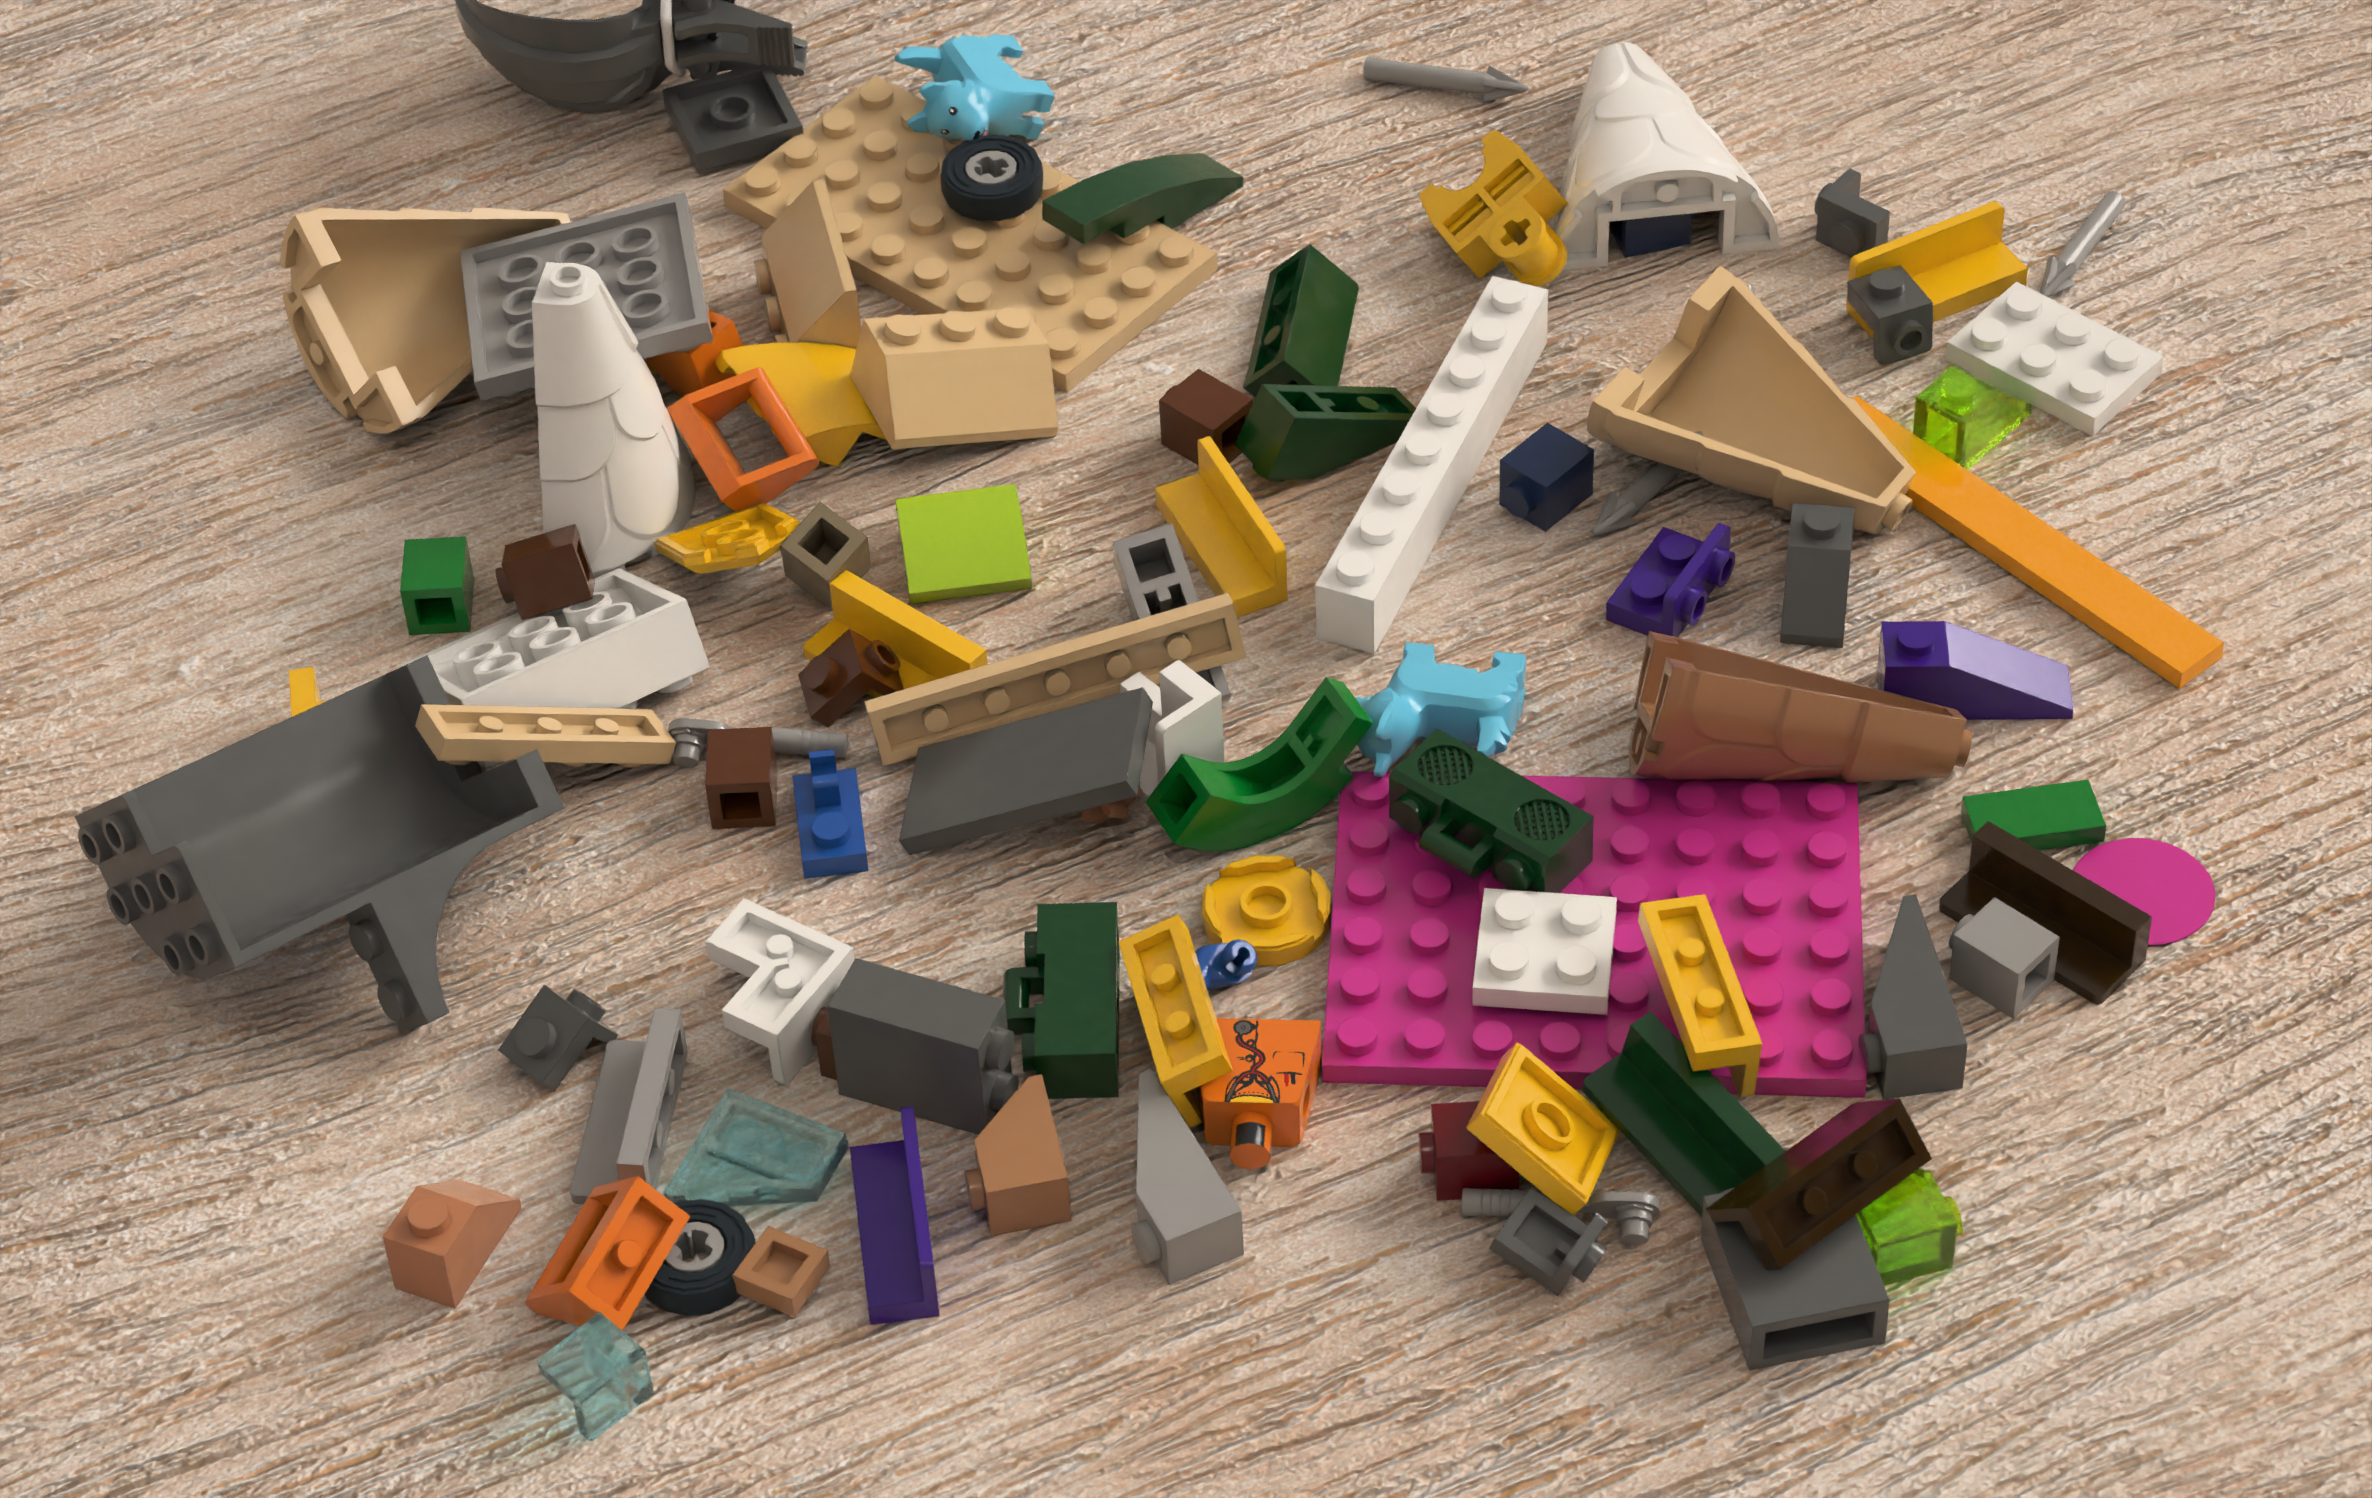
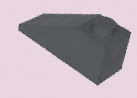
[1859,894,1968,1100]

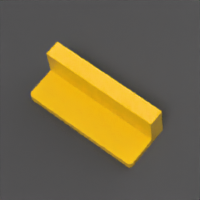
[1846,201,2028,340]
[1155,436,1288,618]
[803,570,987,698]
[1638,894,1762,1097]
[1118,914,1233,1128]

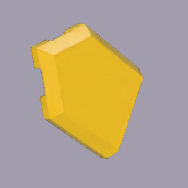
[653,503,799,574]

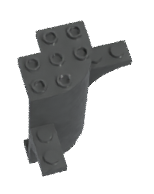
[74,655,565,1032]

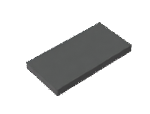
[899,687,1153,855]

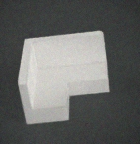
[1120,659,1225,802]
[706,898,855,1085]

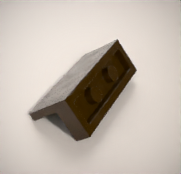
[1939,821,2152,1005]
[1706,1098,1932,1270]

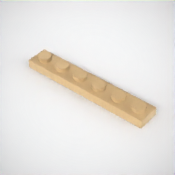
[864,593,1247,766]

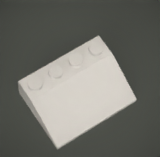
[400,568,710,769]

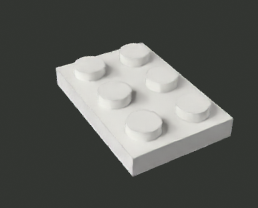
[1945,281,2164,437]

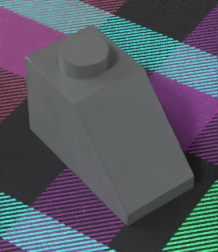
[1780,503,1855,648]

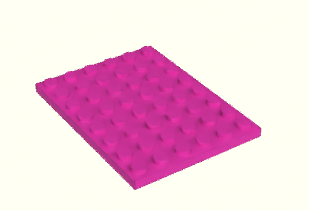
[1322,771,1867,1098]

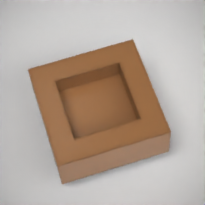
[732,1226,830,1317]

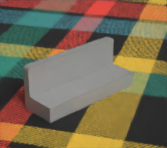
[570,1008,688,1205]

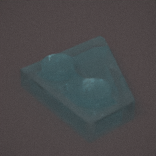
[663,1088,850,1207]

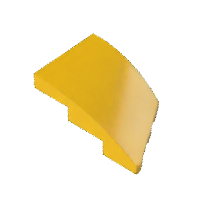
[715,342,912,467]

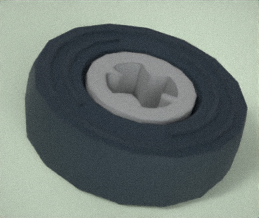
[940,135,1043,221]
[644,1199,756,1316]

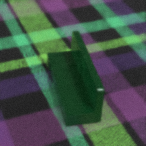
[1243,244,1359,398]
[1582,1011,1786,1217]

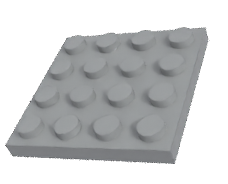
[460,193,714,401]

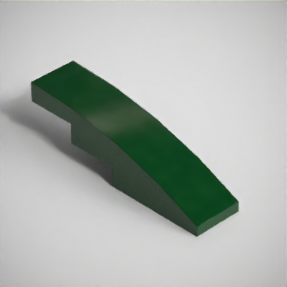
[1042,153,1243,244]

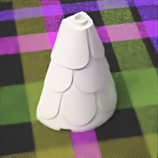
[1552,42,1779,271]
[532,262,696,578]

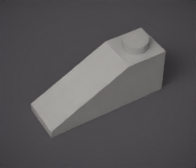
[1113,523,1231,700]
[1131,1069,1244,1285]

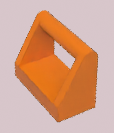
[667,367,819,512]
[525,1176,691,1334]

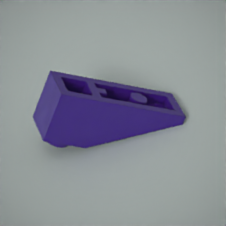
[1877,621,2074,720]

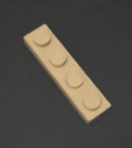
[415,704,676,768]

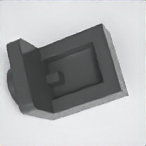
[1814,168,1890,258]
[1847,265,1933,365]
[498,985,618,1091]
[1489,1187,1609,1296]

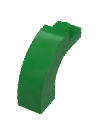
[1145,677,1374,851]

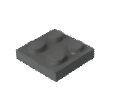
[662,70,803,172]

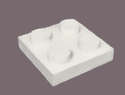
[1472,888,1617,1015]

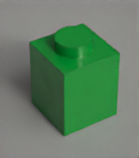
[400,536,474,635]

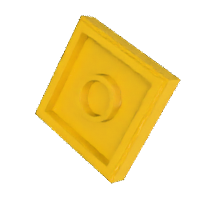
[1466,1042,1620,1215]

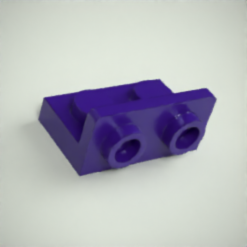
[1606,523,1735,637]

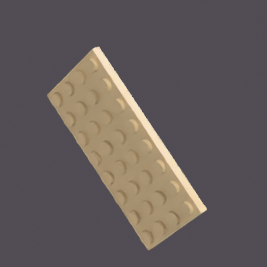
[723,75,1218,393]

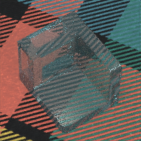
[537,1312,654,1442]

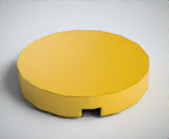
[1202,855,1331,966]

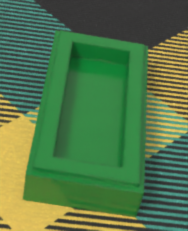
[1961,779,2106,850]

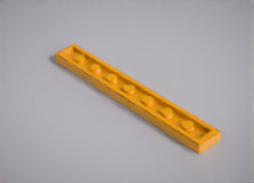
[1853,395,2224,689]

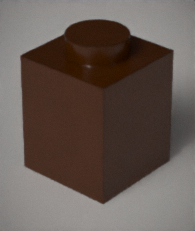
[1159,369,1253,466]
[496,524,595,620]
[705,727,778,829]

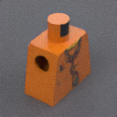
[1197,1018,1322,1169]

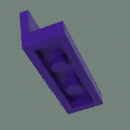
[850,1106,940,1325]

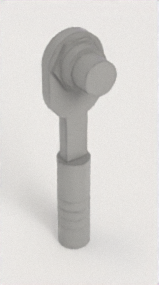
[668,718,848,768]
[1462,1188,1660,1245]

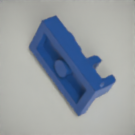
[792,749,869,879]

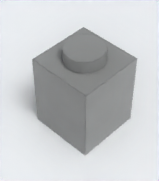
[1949,897,2060,1019]

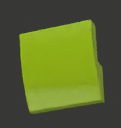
[895,484,1032,604]

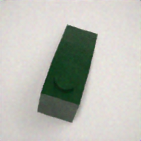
[1235,384,1416,482]

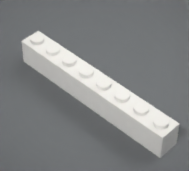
[1315,276,1548,654]

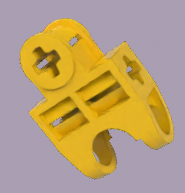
[1419,129,1568,287]

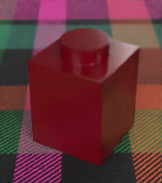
[1418,1101,1519,1201]

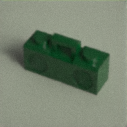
[1389,729,1594,893]
[1003,902,1120,1099]

